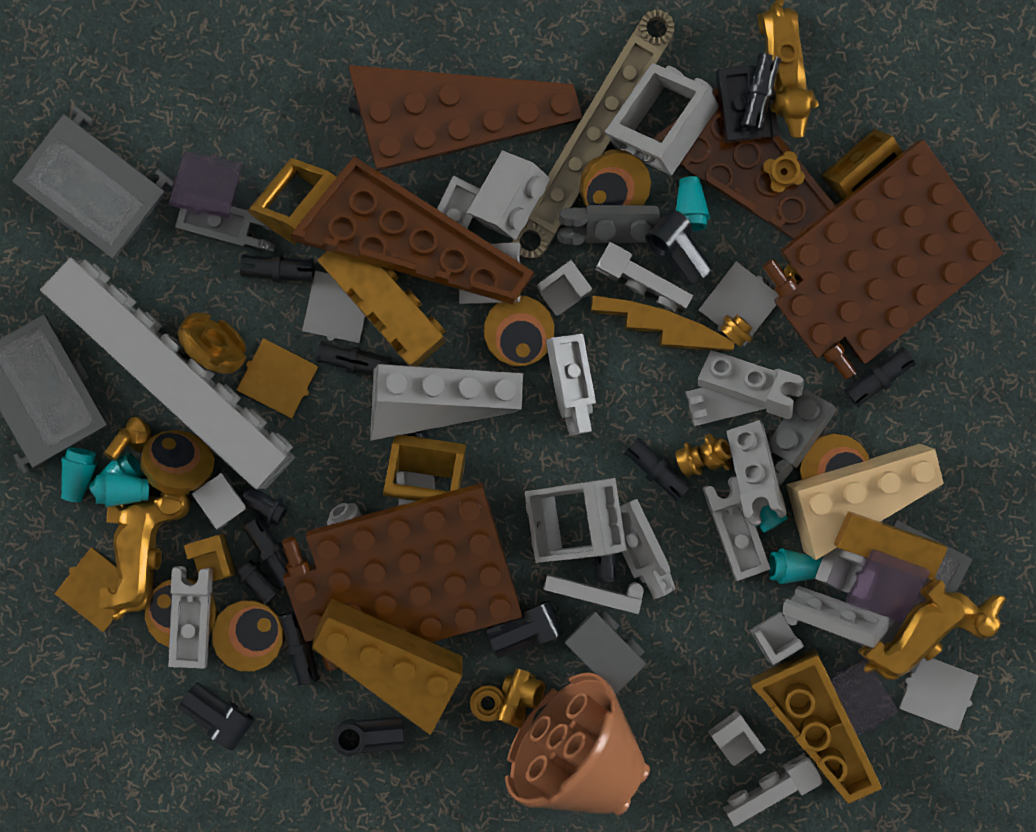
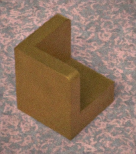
[184,534,236,581]

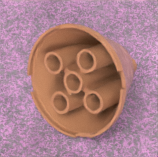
[505,673,650,815]

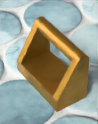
[822,129,903,200]
[248,158,337,245]
[383,435,466,501]

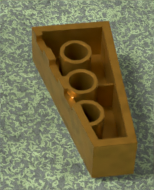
[317,251,446,367]
[312,599,463,735]
[750,649,882,804]

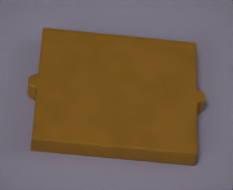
[237,338,319,418]
[55,547,119,632]

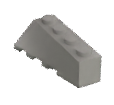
[370,364,523,441]

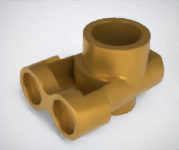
[495,668,545,729]

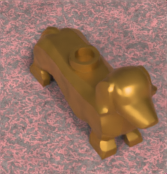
[757,0,819,138]
[99,492,191,621]
[858,578,1006,680]

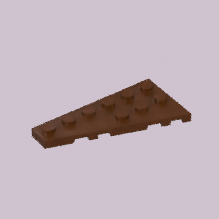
[348,65,583,171]
[653,88,835,240]
[291,156,534,305]

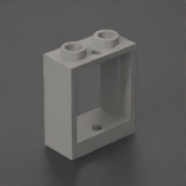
[605,63,719,176]
[525,478,627,563]

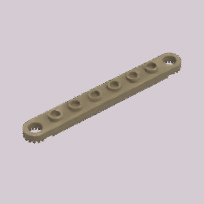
[512,10,675,260]

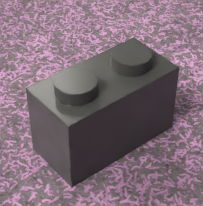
[564,610,646,694]

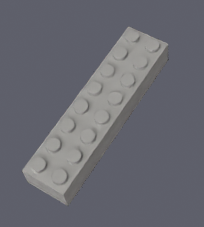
[40,257,295,489]

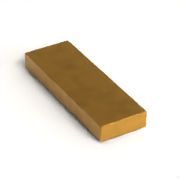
[834,511,948,581]

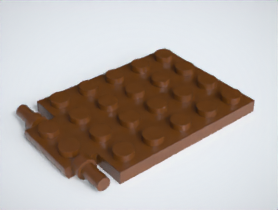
[762,139,1004,379]
[281,483,522,671]

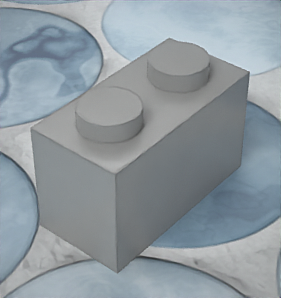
[467,150,551,240]

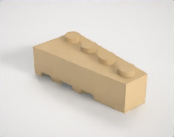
[786,444,944,560]

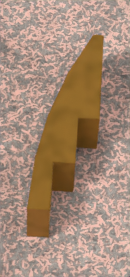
[591,296,734,352]

